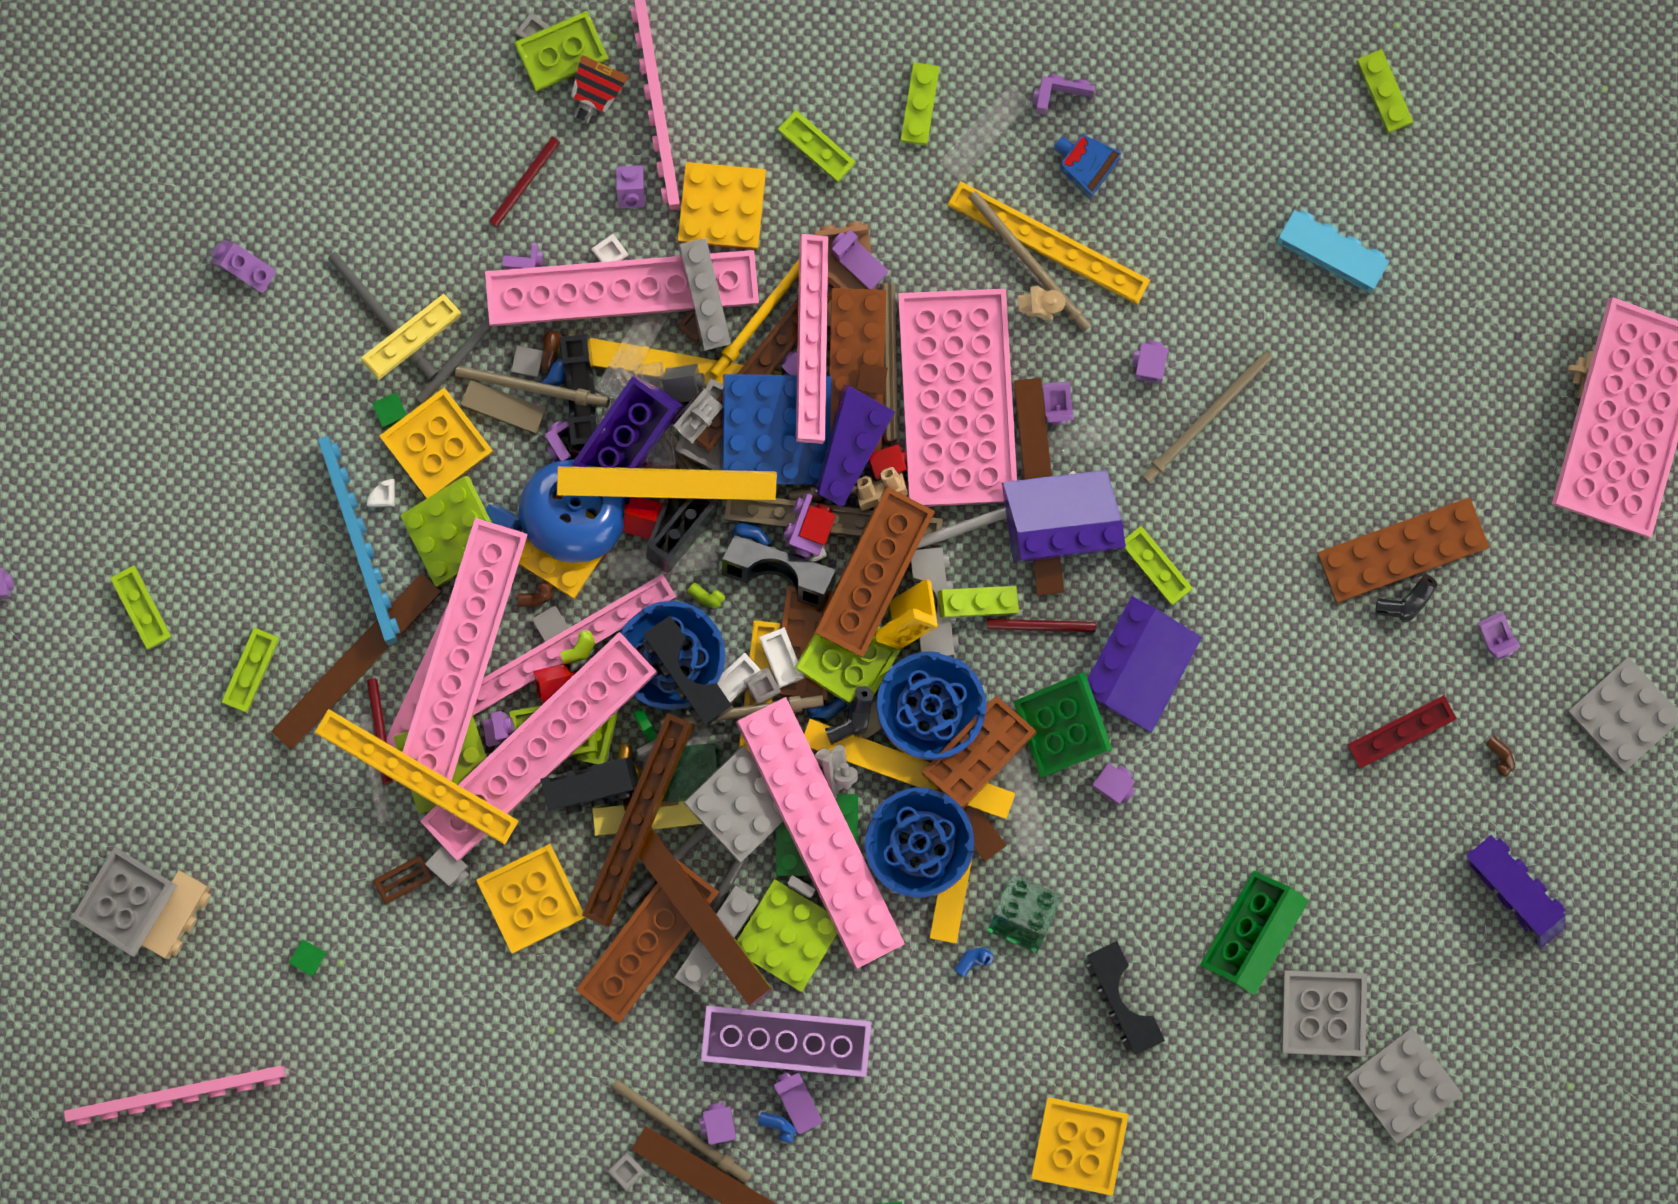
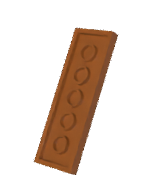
[829,288,886,452]
[813,486,935,658]
[1317,497,1489,604]
[576,859,720,1024]

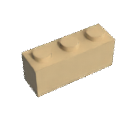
[142,870,211,959]

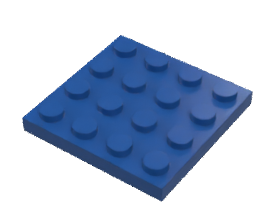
[721,374,832,484]

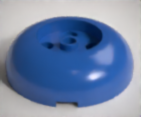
[518,459,626,563]
[621,601,725,710]
[877,652,986,760]
[865,788,974,898]

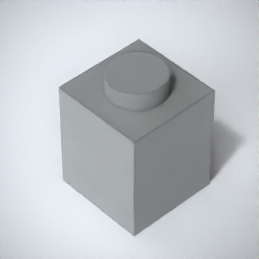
[425,845,470,888]

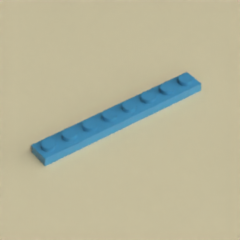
[318,436,401,646]

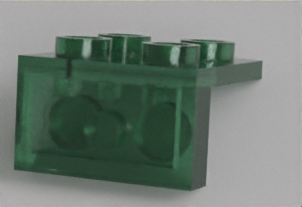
[665,743,721,803]
[987,874,1062,953]

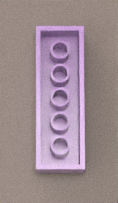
[701,1006,872,1077]

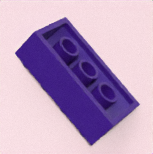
[572,376,683,468]

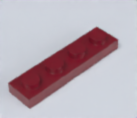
[1347,695,1457,769]

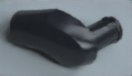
[1375,574,1438,623]
[825,686,873,745]

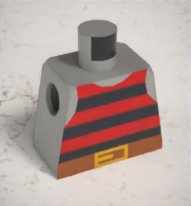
[570,55,629,123]

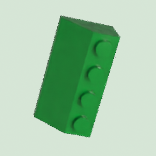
[1200,870,1309,996]

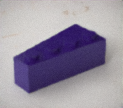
[814,384,895,507]
[1466,835,1566,949]

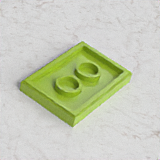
[514,11,609,92]

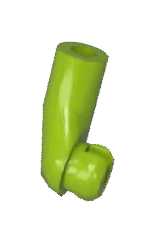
[686,582,725,609]
[560,630,595,665]

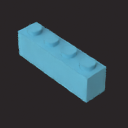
[1277,210,1389,294]

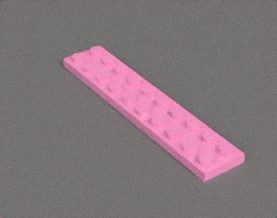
[485,250,759,326]
[394,518,528,781]
[421,632,658,861]
[736,697,905,969]

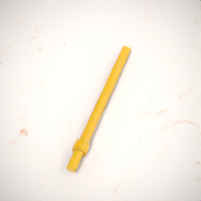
[710,259,799,378]

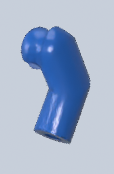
[541,360,566,396]
[731,522,772,546]
[806,697,848,721]
[954,947,994,978]
[758,1112,797,1143]

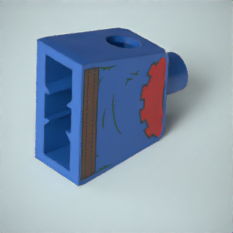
[1053,134,1121,200]

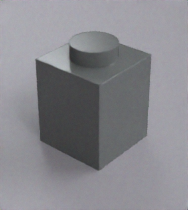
[662,364,706,402]

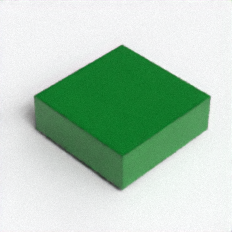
[372,392,407,428]
[633,708,657,742]
[289,939,327,977]

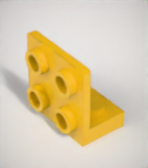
[875,579,938,650]

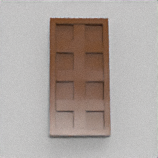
[775,586,833,701]
[922,696,1036,809]

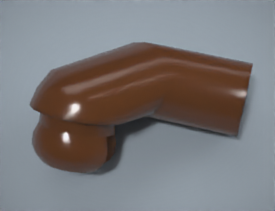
[540,330,562,371]
[518,583,554,607]
[1486,736,1516,777]

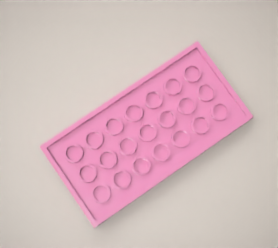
[898,289,1017,507]
[1552,297,1678,538]

